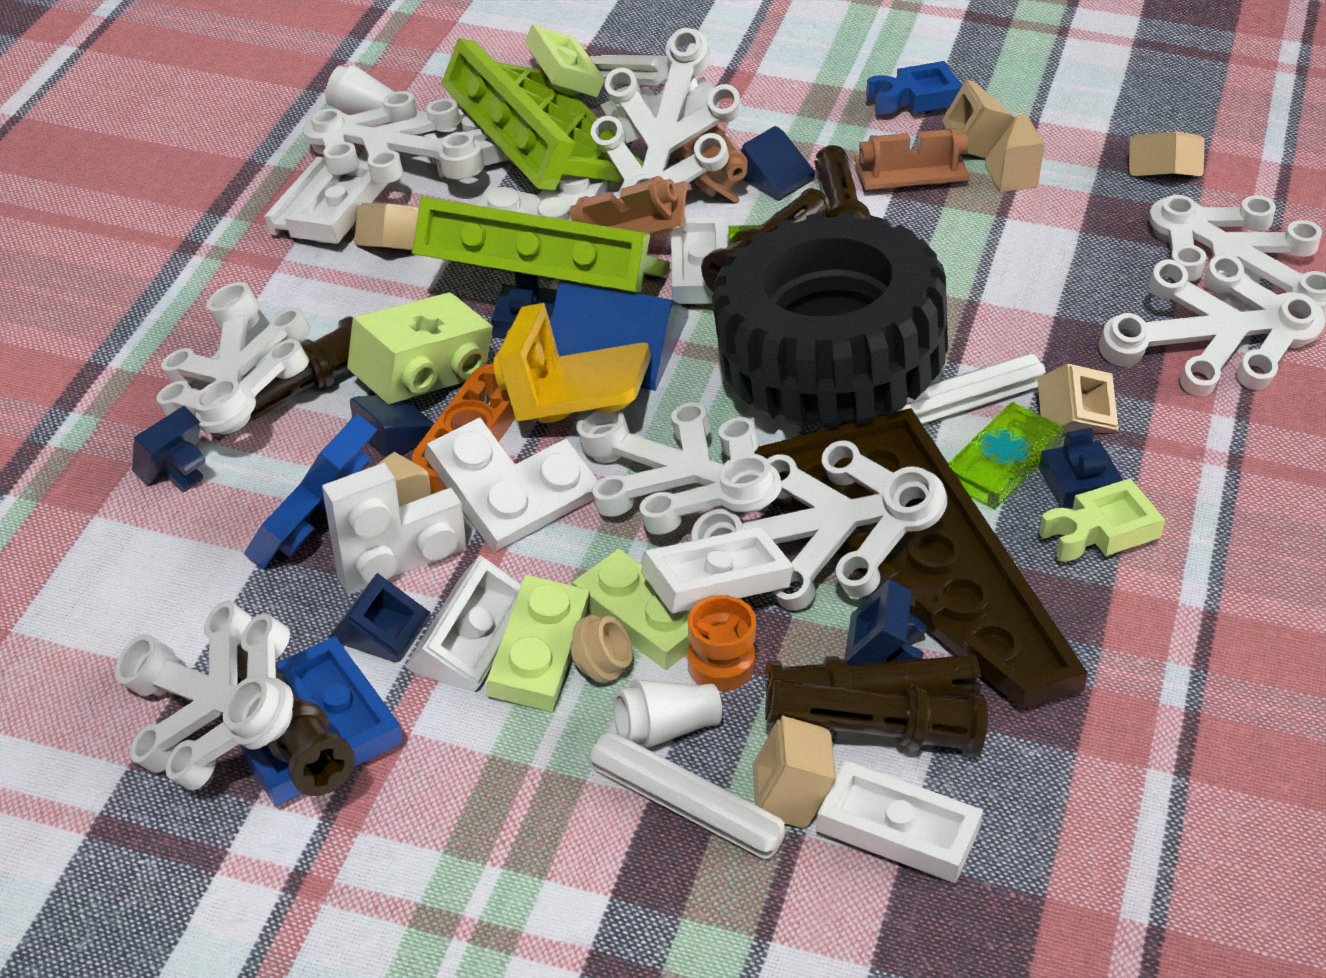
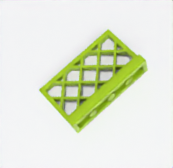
[441,38,644,191]
[412,196,670,293]

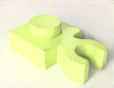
[1039,478,1165,561]

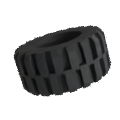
[712,213,948,428]

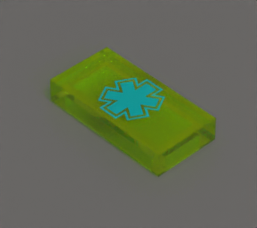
[948,401,1064,510]

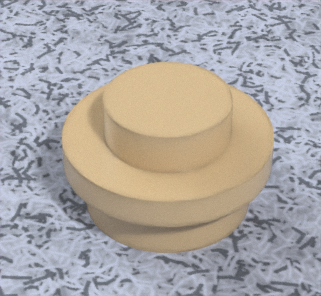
[571,615,633,683]

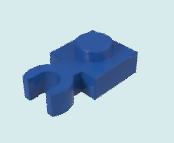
[866,61,962,114]

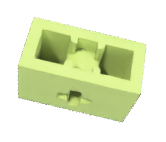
[347,292,493,405]

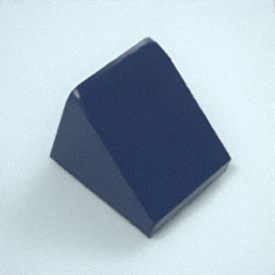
[741,126,815,200]
[350,396,434,457]
[329,573,430,663]

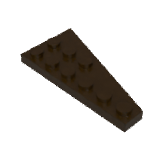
[755,408,1088,709]

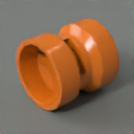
[688,595,756,691]

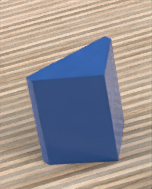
[551,279,688,391]

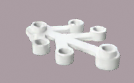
[591,28,742,196]
[303,91,484,183]
[1149,195,1326,322]
[1098,254,1325,397]
[156,282,311,434]
[576,402,782,534]
[692,440,947,611]
[115,601,293,790]

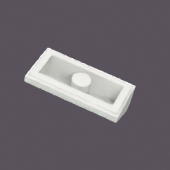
[405,555,522,692]

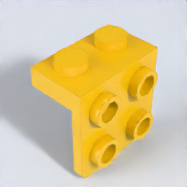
[493,303,651,423]

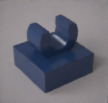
[491,272,557,339]
[132,406,206,492]
[1038,428,1123,509]
[845,579,927,665]

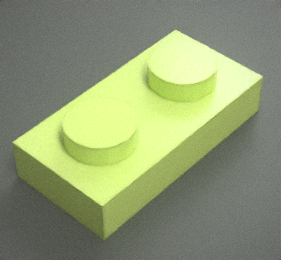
[525,24,605,97]
[572,548,691,670]
[486,574,590,712]

